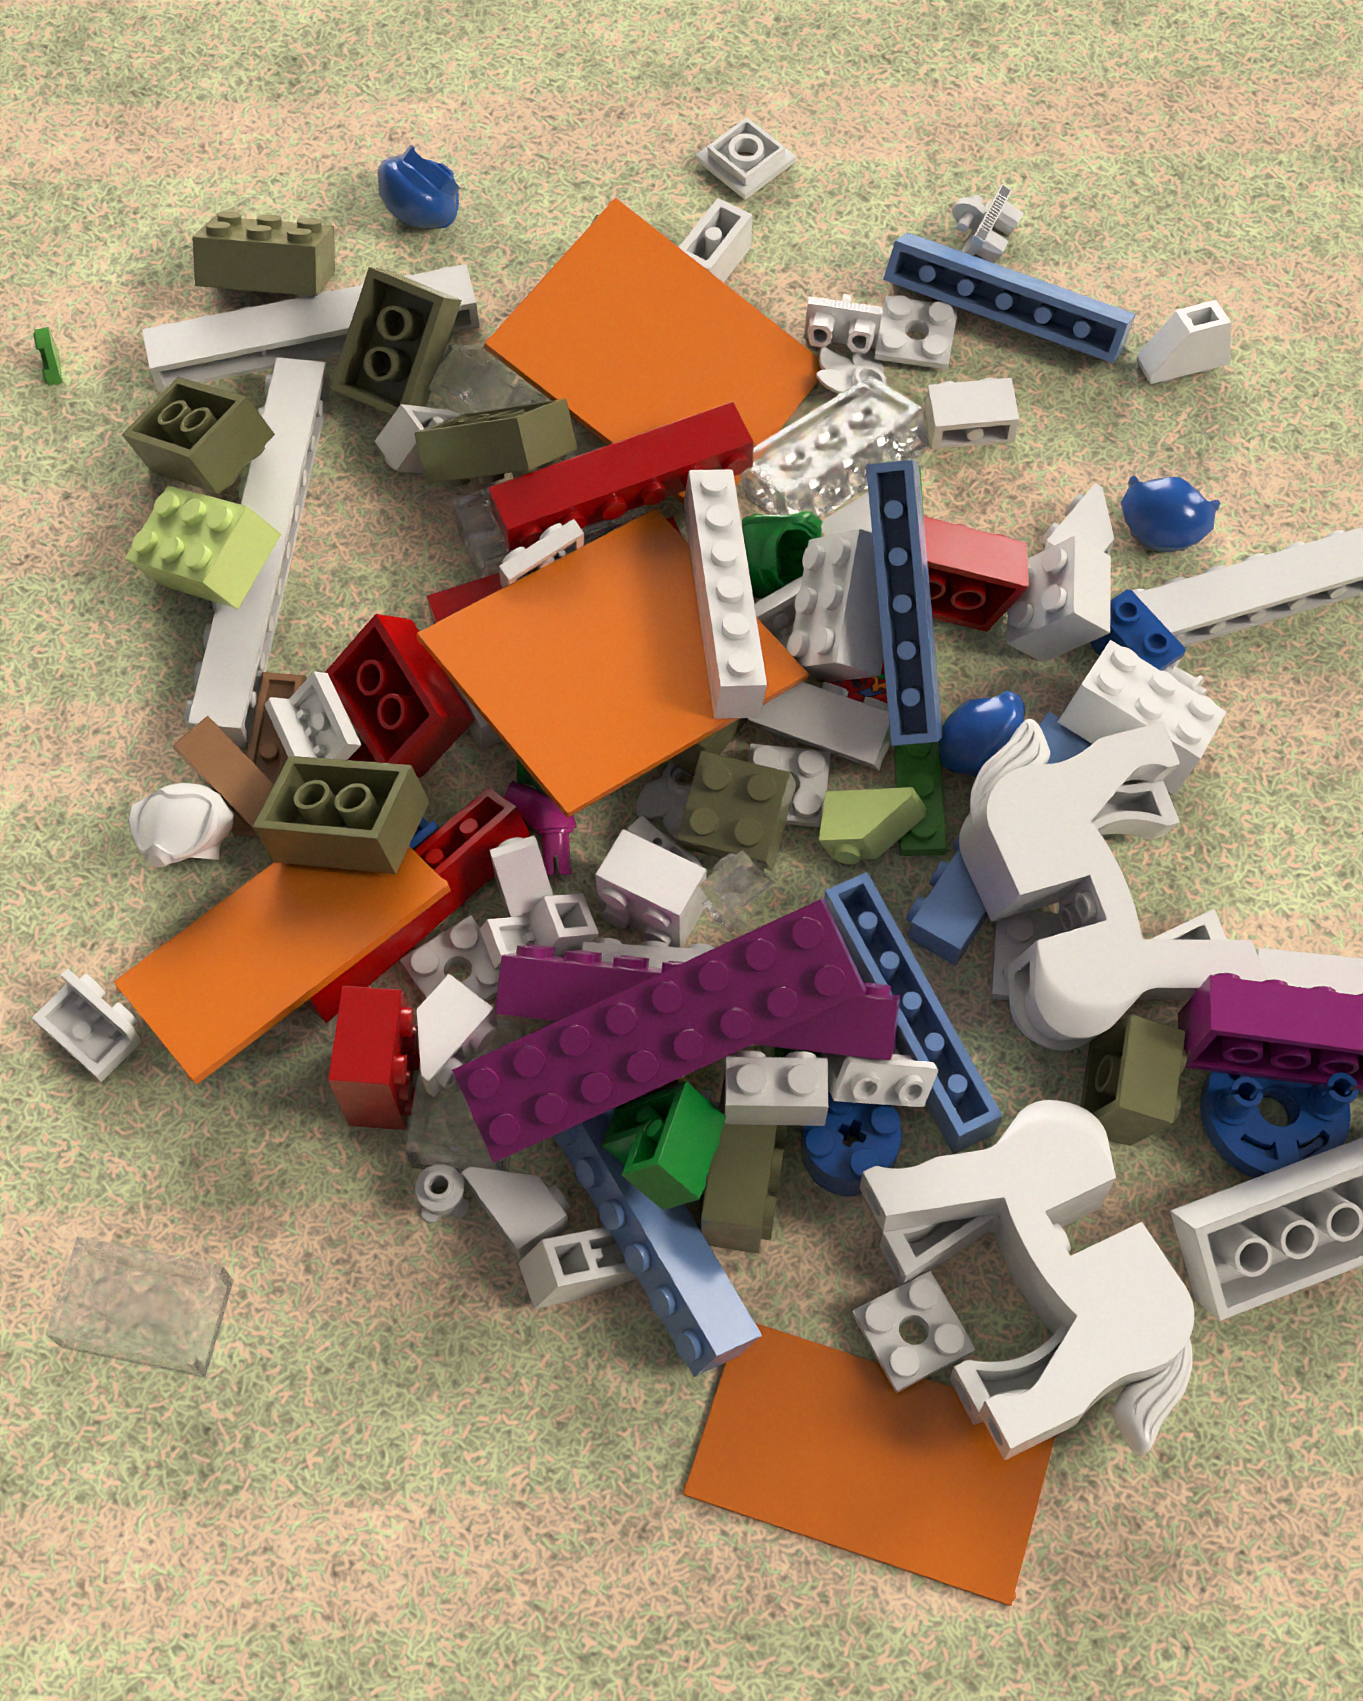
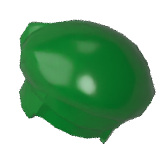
[742,510,823,599]

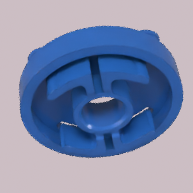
[1200,1071,1359,1178]

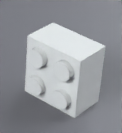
[1007,535,1111,662]
[595,829,706,948]

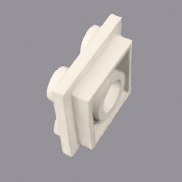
[696,117,796,200]
[874,295,958,370]
[748,744,830,828]
[400,915,500,1002]
[852,1271,976,1393]

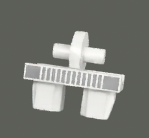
[952,184,1023,263]
[804,294,883,354]

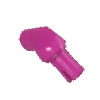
[504,781,577,875]

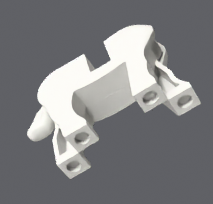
[959,719,1267,1052]
[860,1100,1194,1461]

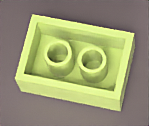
[125,485,281,609]

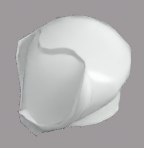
[128,783,235,867]

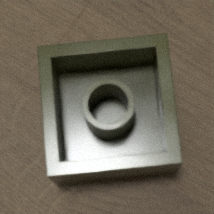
[677,751,796,871]
[1080,1015,1187,1146]

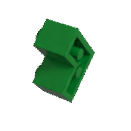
[601,1081,726,1210]

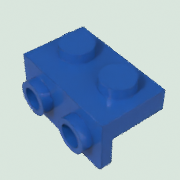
[1090,589,1186,671]

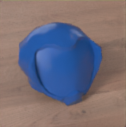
[377,145,460,229]
[1121,475,1221,553]
[938,691,1025,778]

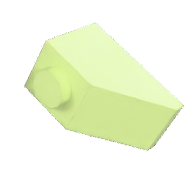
[818,787,926,864]

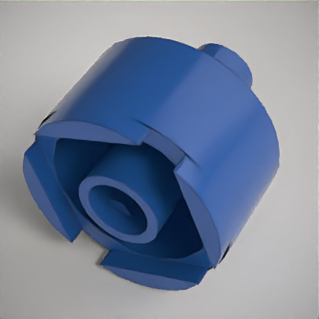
[801,1091,901,1197]

